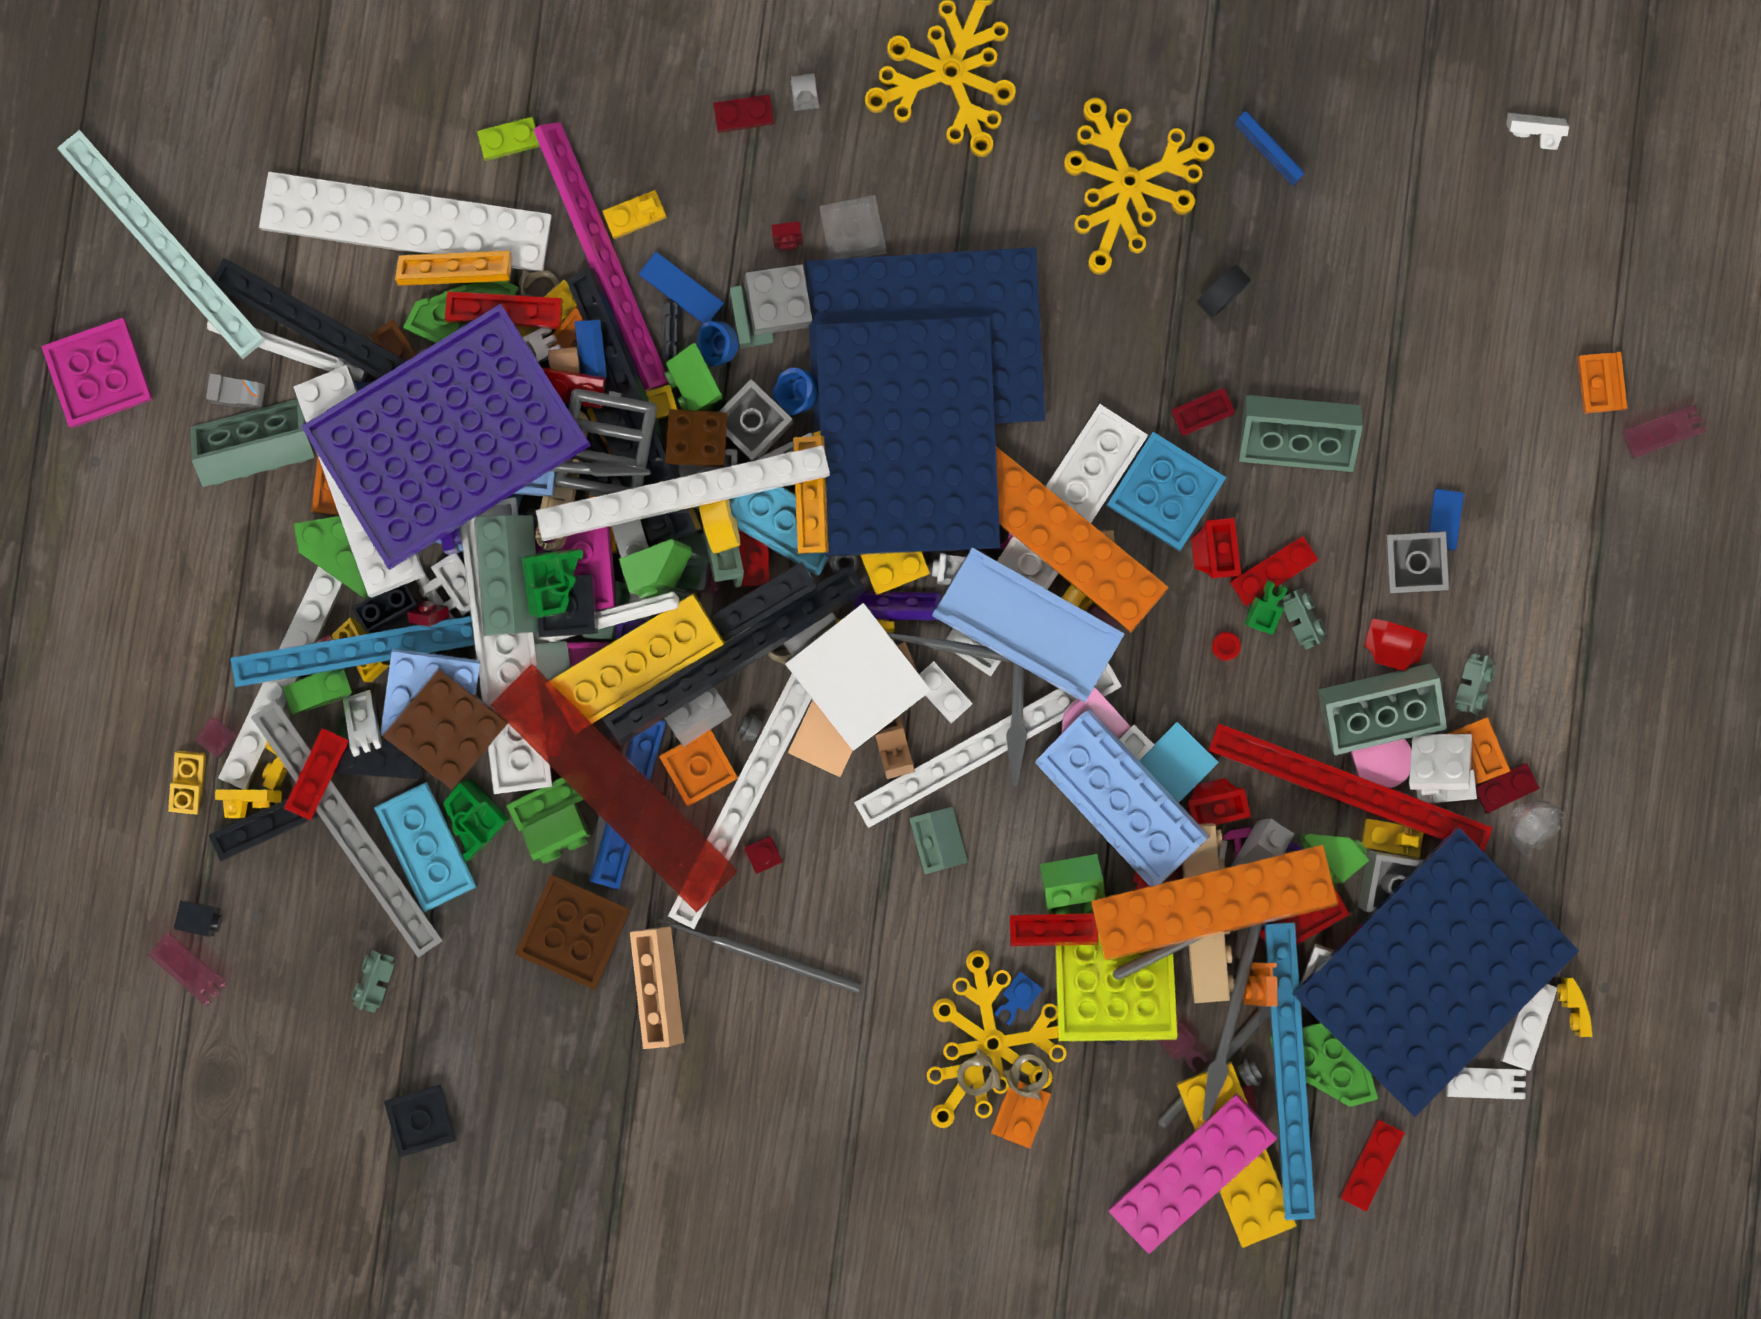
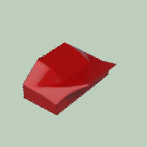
[1191,518,1241,579]
[1363,618,1428,671]
[1187,778,1251,825]

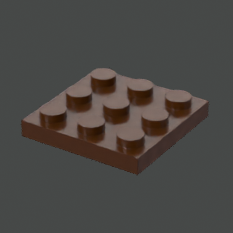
[383,667,508,790]
[515,874,632,990]

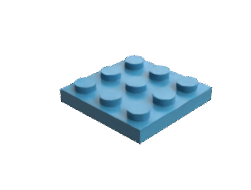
[1106,432,1226,552]

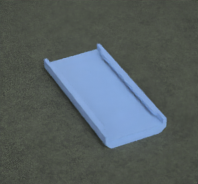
[932,548,1124,703]
[1035,709,1210,887]

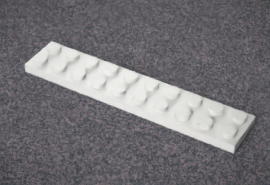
[259,172,552,271]
[946,404,1148,677]
[460,498,552,794]

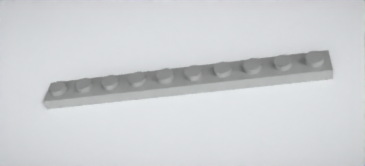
[251,700,442,958]

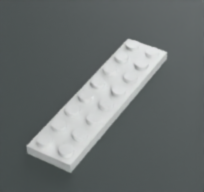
[294,365,425,598]

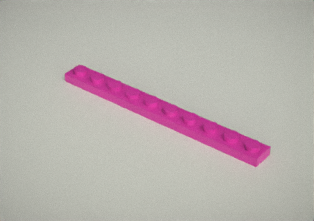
[533,122,669,392]

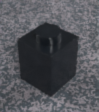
[174,900,222,937]

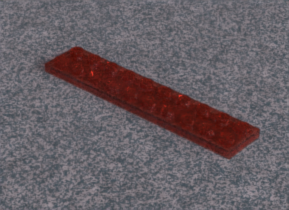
[490,663,739,913]

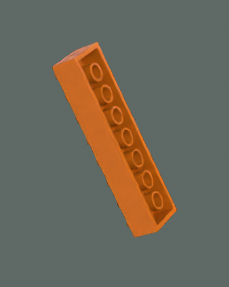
[1091,845,1338,961]

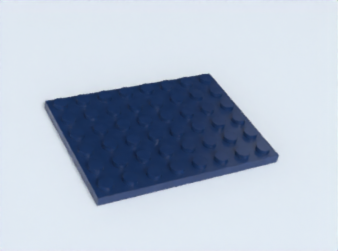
[806,247,1045,432]
[816,316,1000,556]
[1292,827,1579,1117]

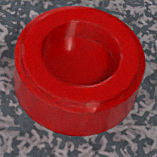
[1211,632,1241,661]

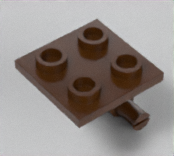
[665,409,727,467]

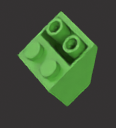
[521,804,592,864]
[1040,854,1105,914]

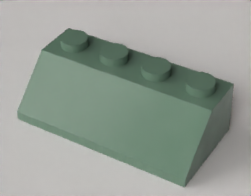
[1239,395,1363,472]
[190,399,315,487]
[474,515,539,636]
[1318,663,1447,755]

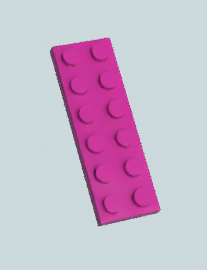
[1108,1093,1278,1254]

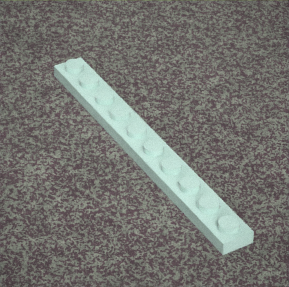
[57,130,265,359]

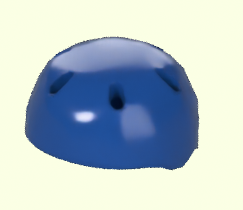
[697,321,739,367]
[772,368,819,415]

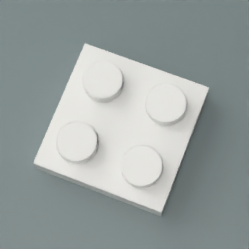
[1409,734,1472,790]

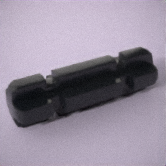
[662,302,680,359]

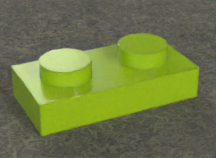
[477,117,540,161]

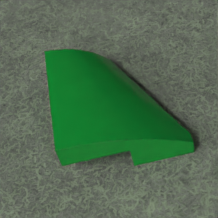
[522,549,583,618]
[443,779,510,862]

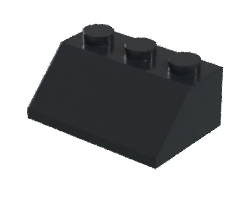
[334,716,425,780]

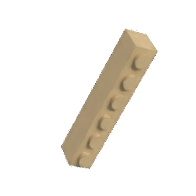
[1182,823,1234,1003]

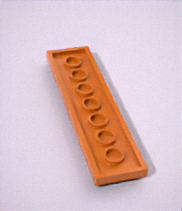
[996,446,1169,633]

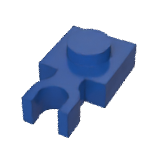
[994,971,1043,1026]

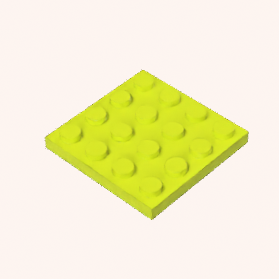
[1055,933,1177,1041]

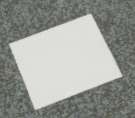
[785,603,931,751]

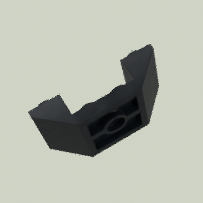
[352,584,449,668]

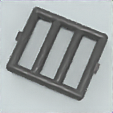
[555,389,657,497]

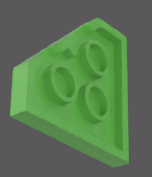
[403,281,520,344]
[293,516,370,600]
[1269,1023,1378,1107]

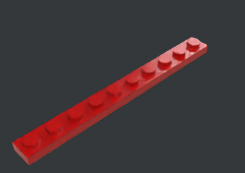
[1208,724,1493,852]

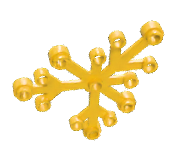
[865,0,1016,157]
[1064,98,1214,275]
[927,950,1066,1128]

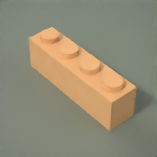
[630,926,684,1049]

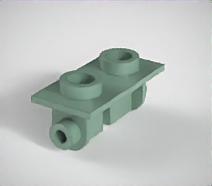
[1281,588,1327,650]
[1454,654,1496,716]
[352,949,395,1013]

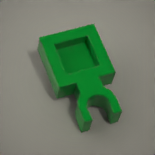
[1244,580,1288,635]

